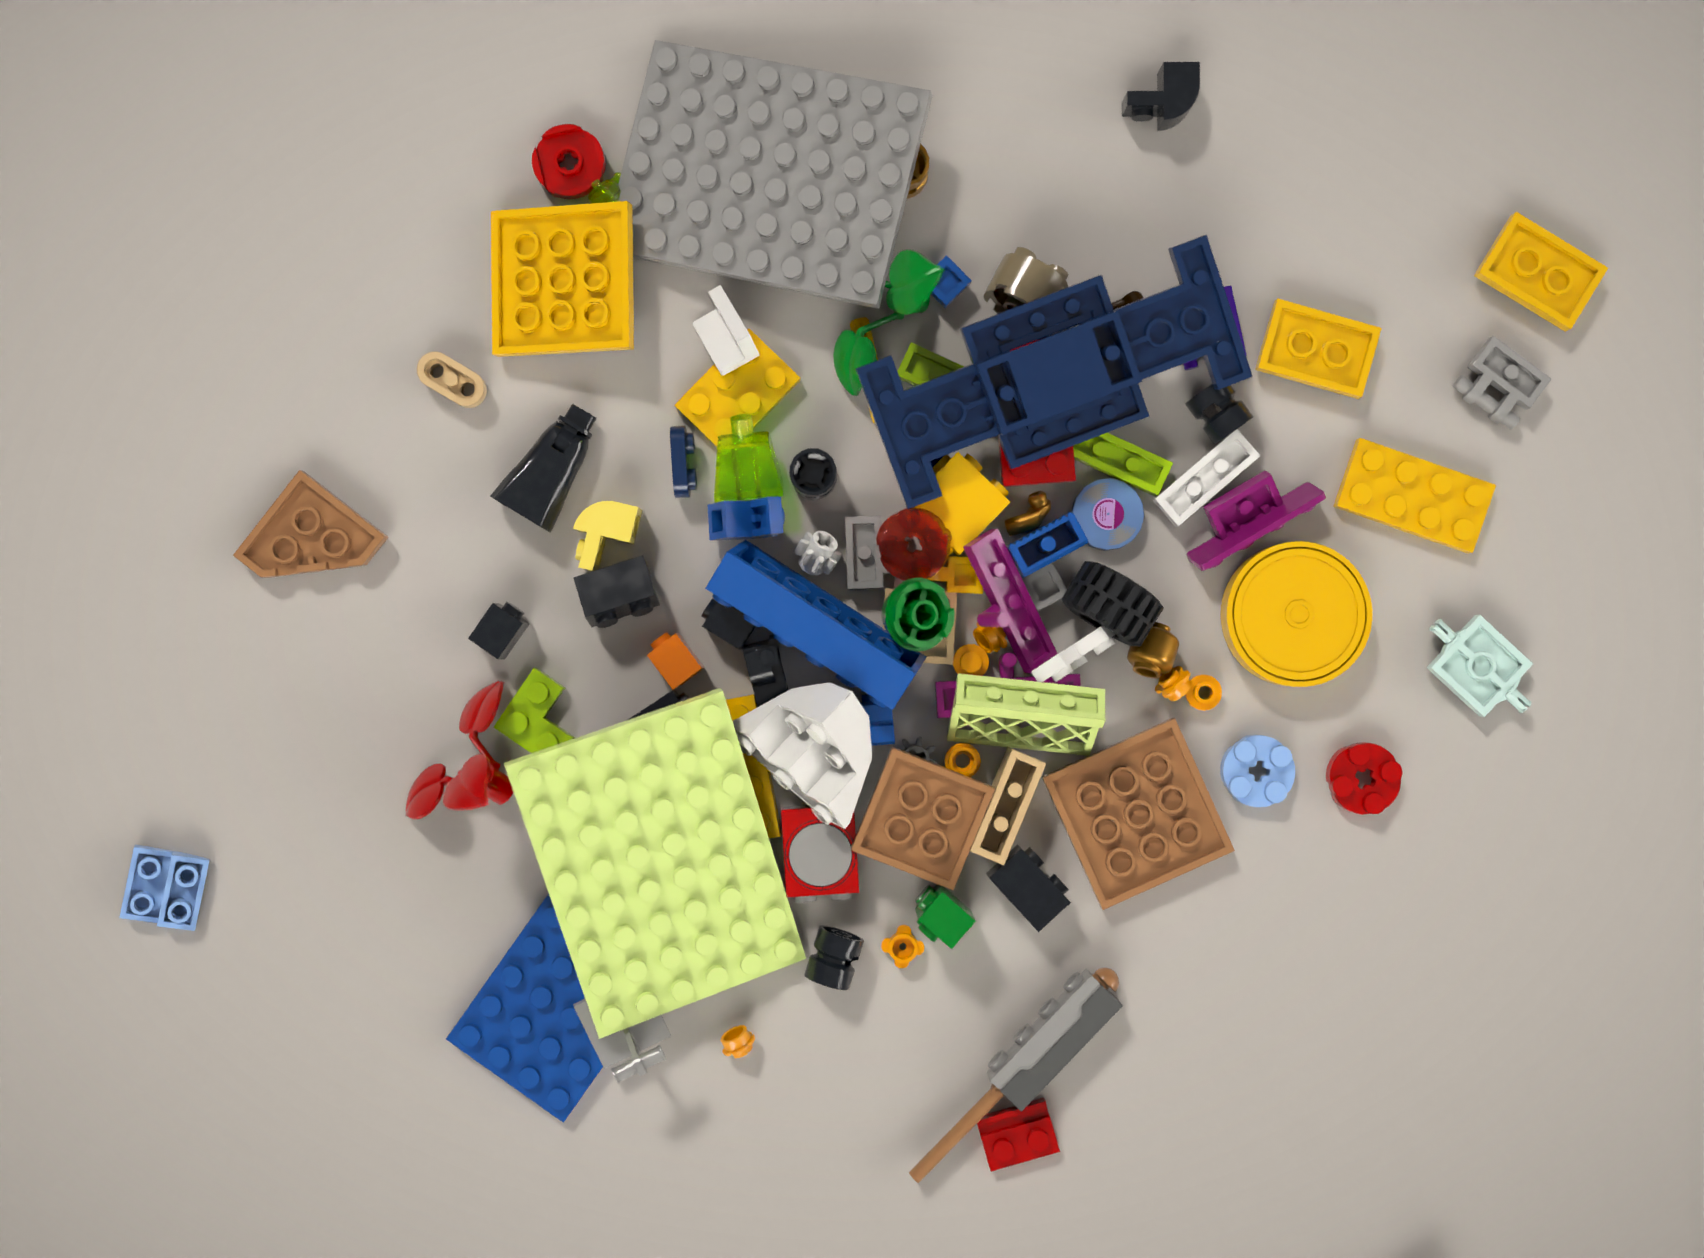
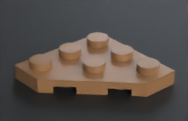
[233,470,389,578]

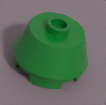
[881,578,955,652]

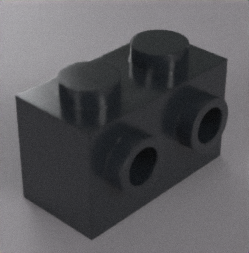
[573,555,660,628]
[986,844,1071,932]

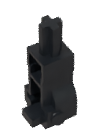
[743,634,789,707]

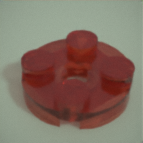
[876,507,952,581]

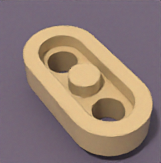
[417,352,487,408]

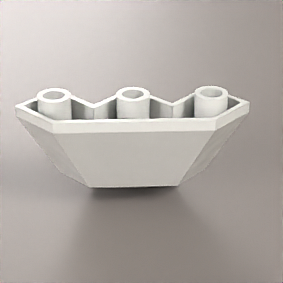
[733,682,872,829]

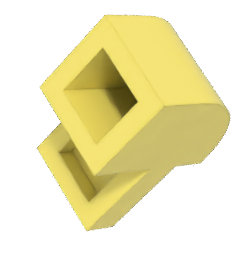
[573,501,643,571]

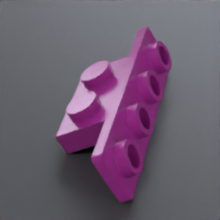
[1186,470,1326,571]

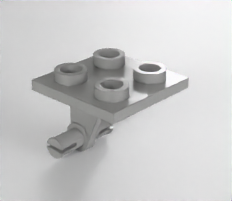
[573,999,671,1083]

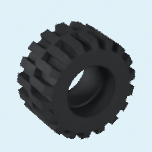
[1061,561,1163,647]

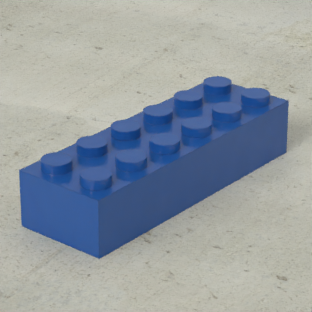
[705,540,927,710]

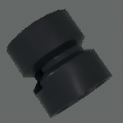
[1185,384,1254,444]
[789,448,837,500]
[804,925,864,990]

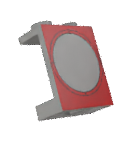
[781,805,859,903]

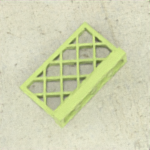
[947,673,1105,756]

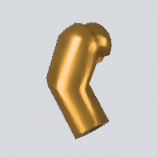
[1005,490,1051,537]

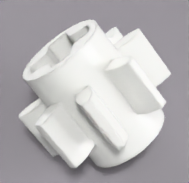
[794,531,842,575]

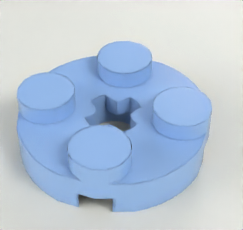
[1220,735,1295,807]

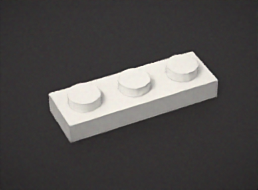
[1153,429,1260,527]

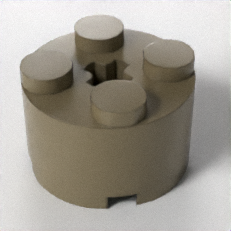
[984,247,1068,314]

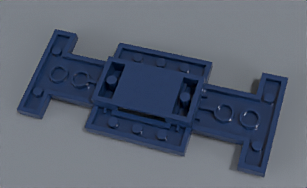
[855,235,1253,509]

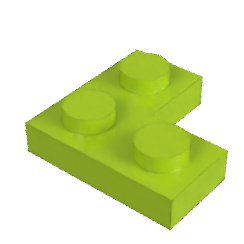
[493,668,575,753]

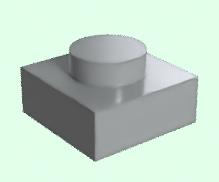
[1022,562,1067,611]

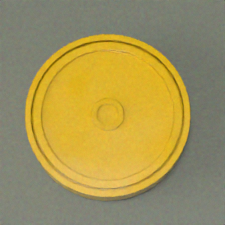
[1220,541,1372,687]

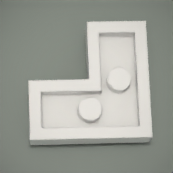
[1031,625,1116,682]

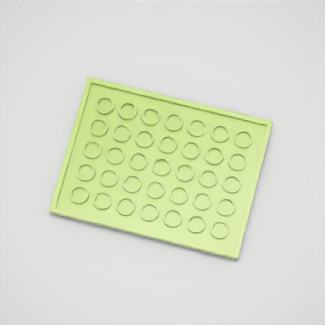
[504,688,806,1039]

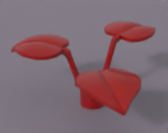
[405,680,514,820]

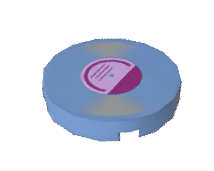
[1071,478,1144,551]

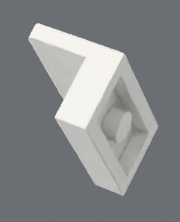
[693,285,760,375]

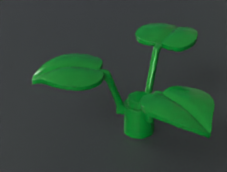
[833,250,944,396]

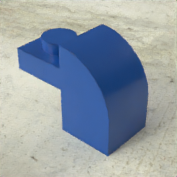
[707,497,785,541]

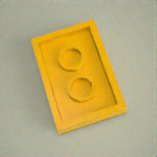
[1474,212,1608,332]
[1255,298,1382,399]
[674,328,801,457]

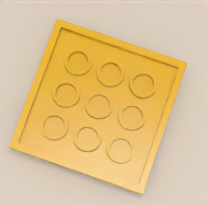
[491,201,634,357]

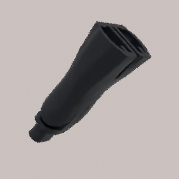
[490,404,597,533]

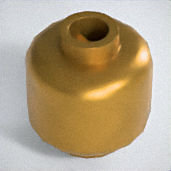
[1127,622,1179,679]

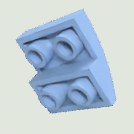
[119,845,210,931]

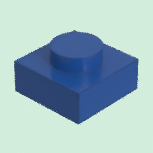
[931,255,972,309]

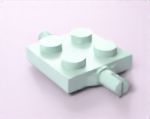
[1427,615,1533,717]

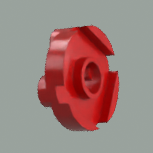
[532,124,606,199]
[1326,742,1403,815]

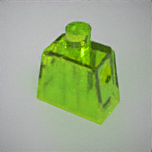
[714,414,783,502]

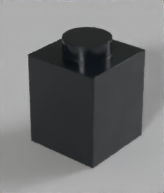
[701,598,756,650]
[468,601,529,659]

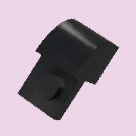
[1122,62,1200,131]

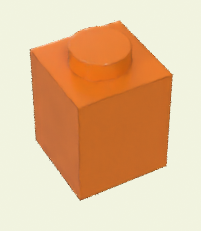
[647,632,705,690]

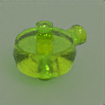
[588,172,621,204]

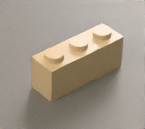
[970,747,1046,865]

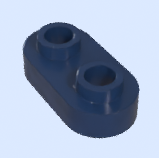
[670,425,697,498]

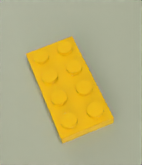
[1333,438,1496,554]

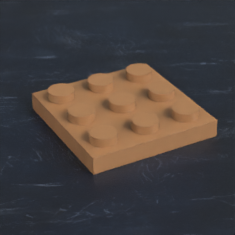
[851,746,995,890]

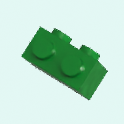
[915,884,976,949]

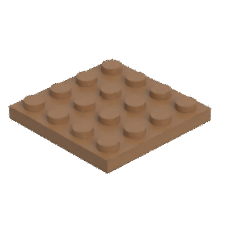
[1042,718,1235,910]

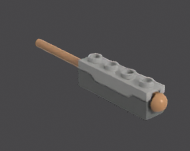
[909,968,1123,1183]

